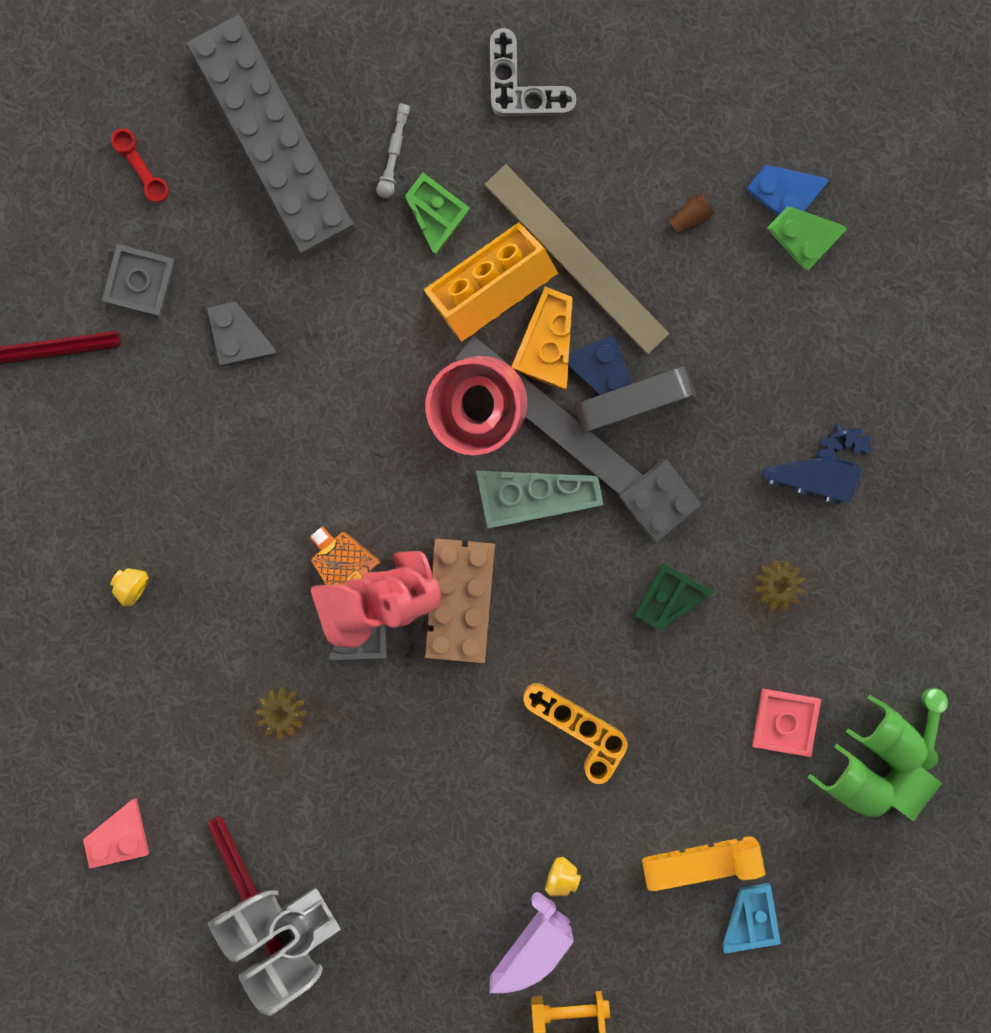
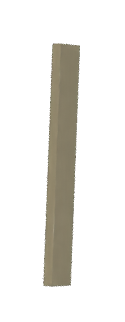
[485,164,669,355]

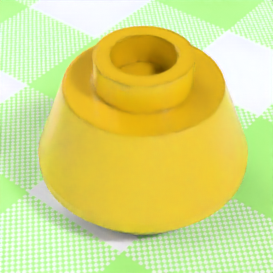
[110,568,149,607]
[545,857,581,896]

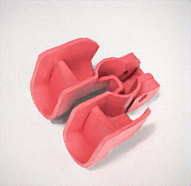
[311,551,441,648]

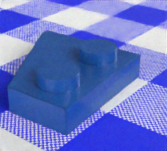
[746,165,829,216]

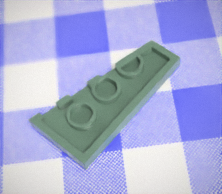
[476,471,604,528]

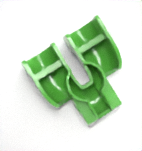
[808,695,942,822]

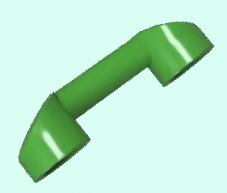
[921,688,948,770]

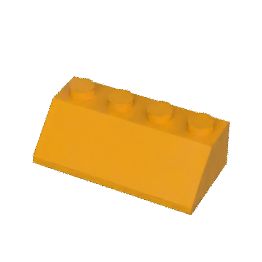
[424,222,558,342]

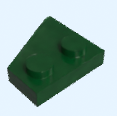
[633,563,713,630]

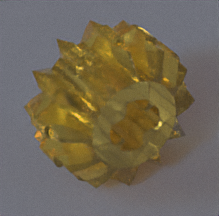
[754,560,806,610]
[255,687,307,738]

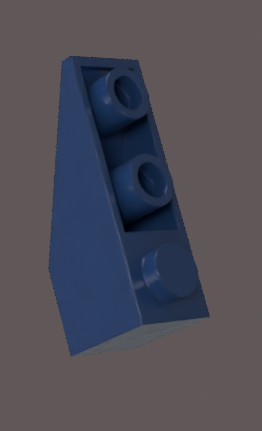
[762,456,862,505]

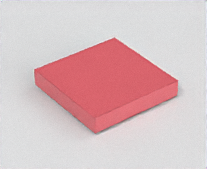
[752,688,821,757]

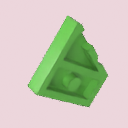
[405,173,470,255]
[767,206,847,270]

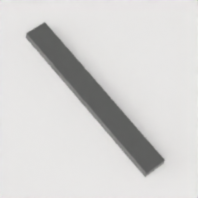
[455,336,643,495]

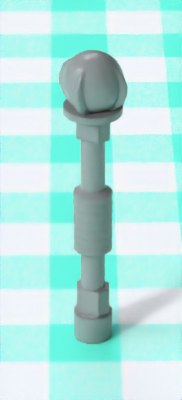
[376,104,410,199]

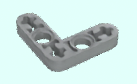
[490,28,577,117]

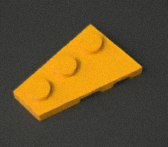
[512,287,572,391]

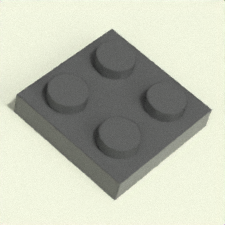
[102,244,177,317]
[619,458,702,542]

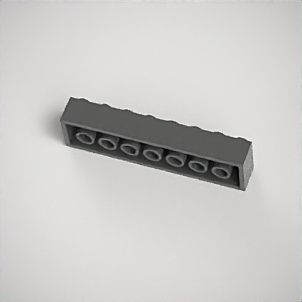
[187,14,356,258]

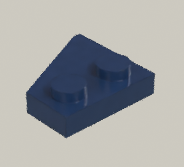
[568,336,632,395]

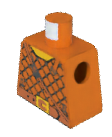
[310,526,381,588]

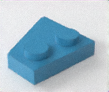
[722,883,781,954]

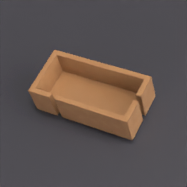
[425,538,495,663]

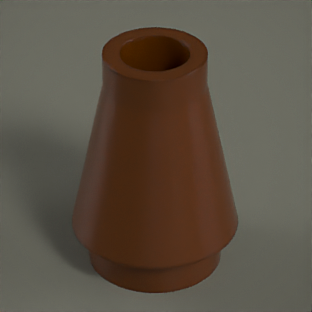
[669,194,715,235]

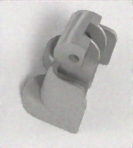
[208,888,341,1016]

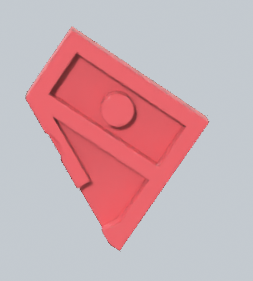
[83,798,149,869]

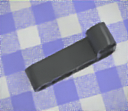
[574,367,696,433]

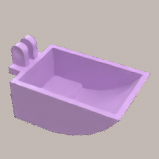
[490,892,574,993]

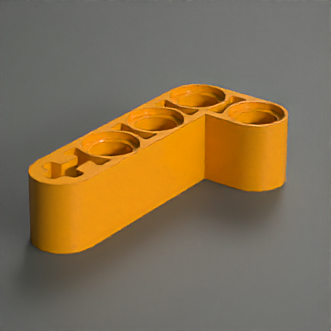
[523,683,627,784]
[642,837,766,891]

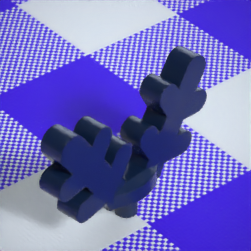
[817,424,872,458]

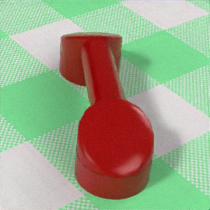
[111,128,169,203]

